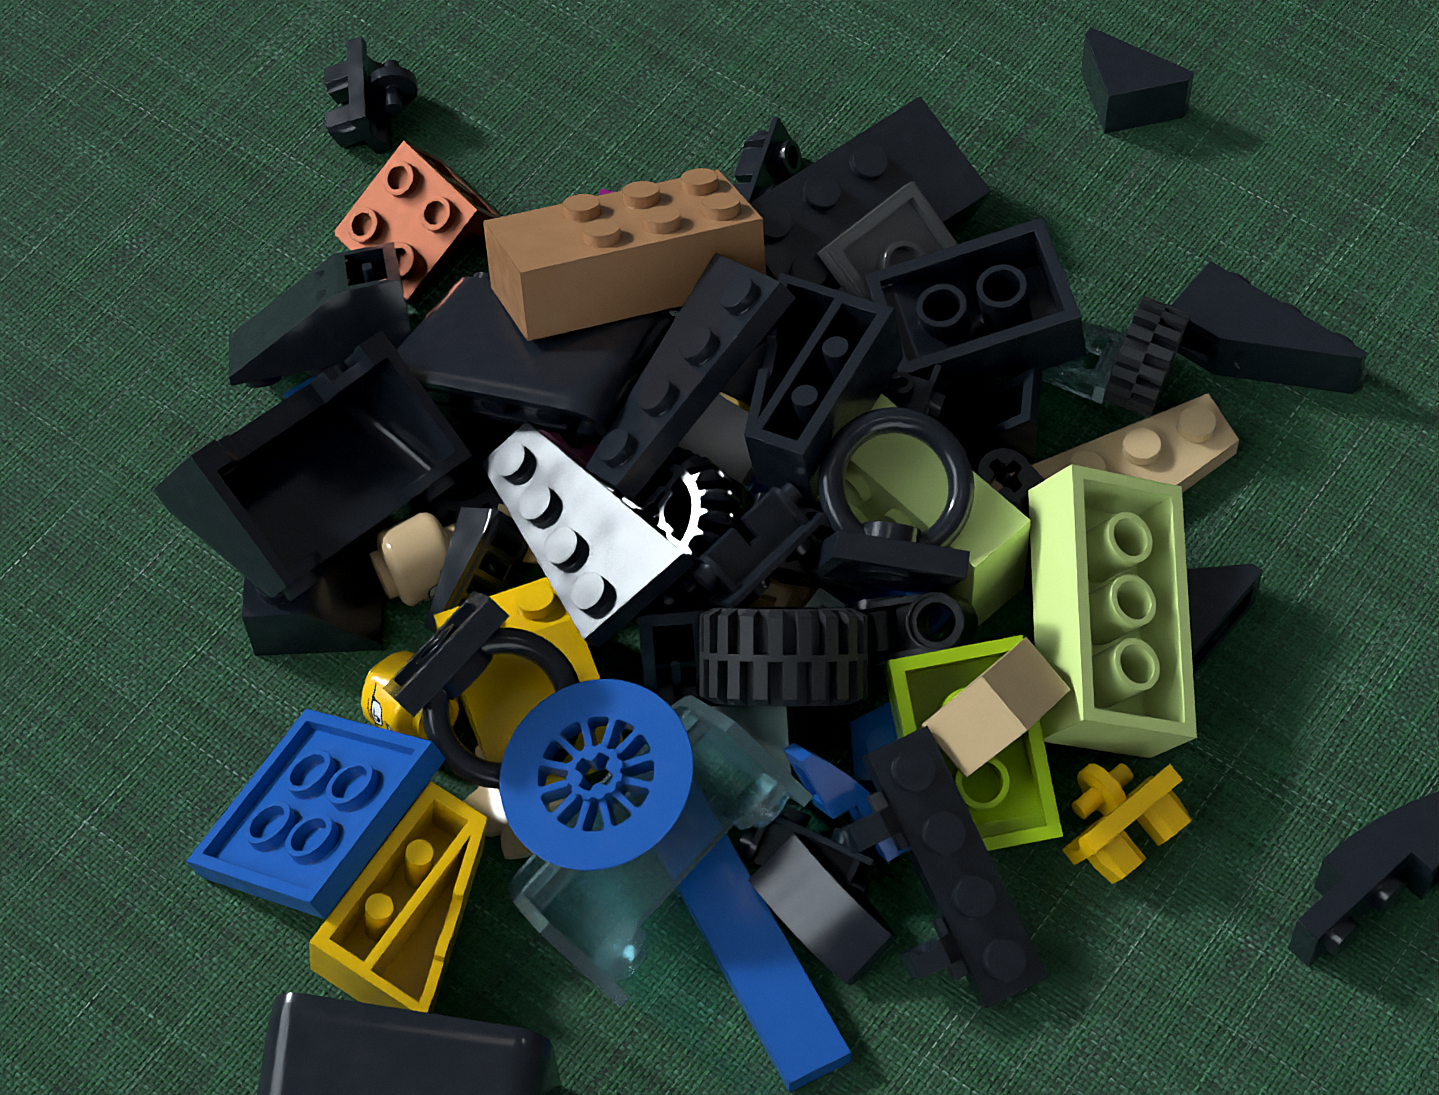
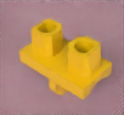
[1062,763,1192,884]

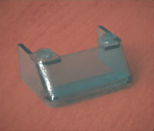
[507,695,814,1007]

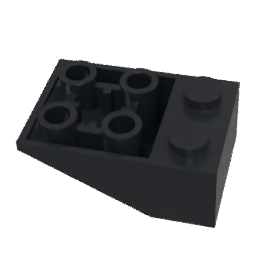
[229,242,412,388]

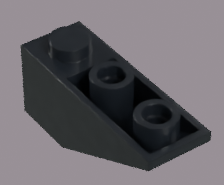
[1171,261,1367,394]

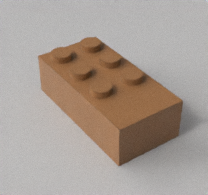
[483,168,766,341]

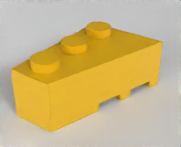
[309,781,487,1014]

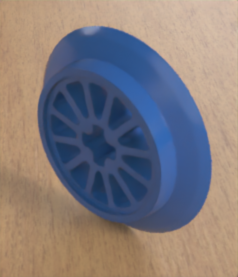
[500,679,694,871]

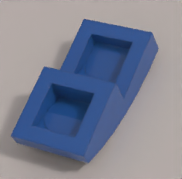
[783,742,906,862]

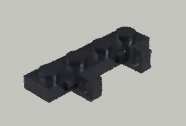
[840,725,1048,1008]

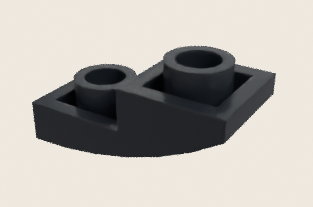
[748,832,898,985]

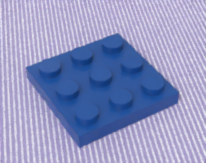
[186,709,446,919]

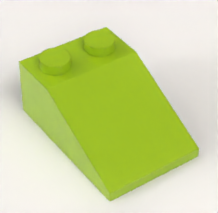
[883,635,1063,851]

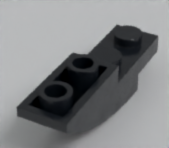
[1288,792,1439,967]

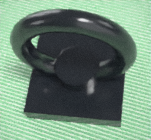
[807,407,975,594]
[383,591,580,789]

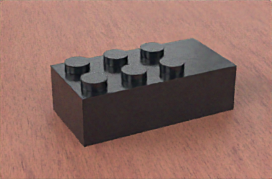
[749,96,991,290]

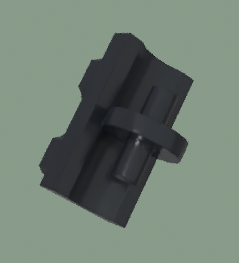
[324,36,418,154]

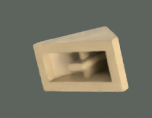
[921,637,1071,778]

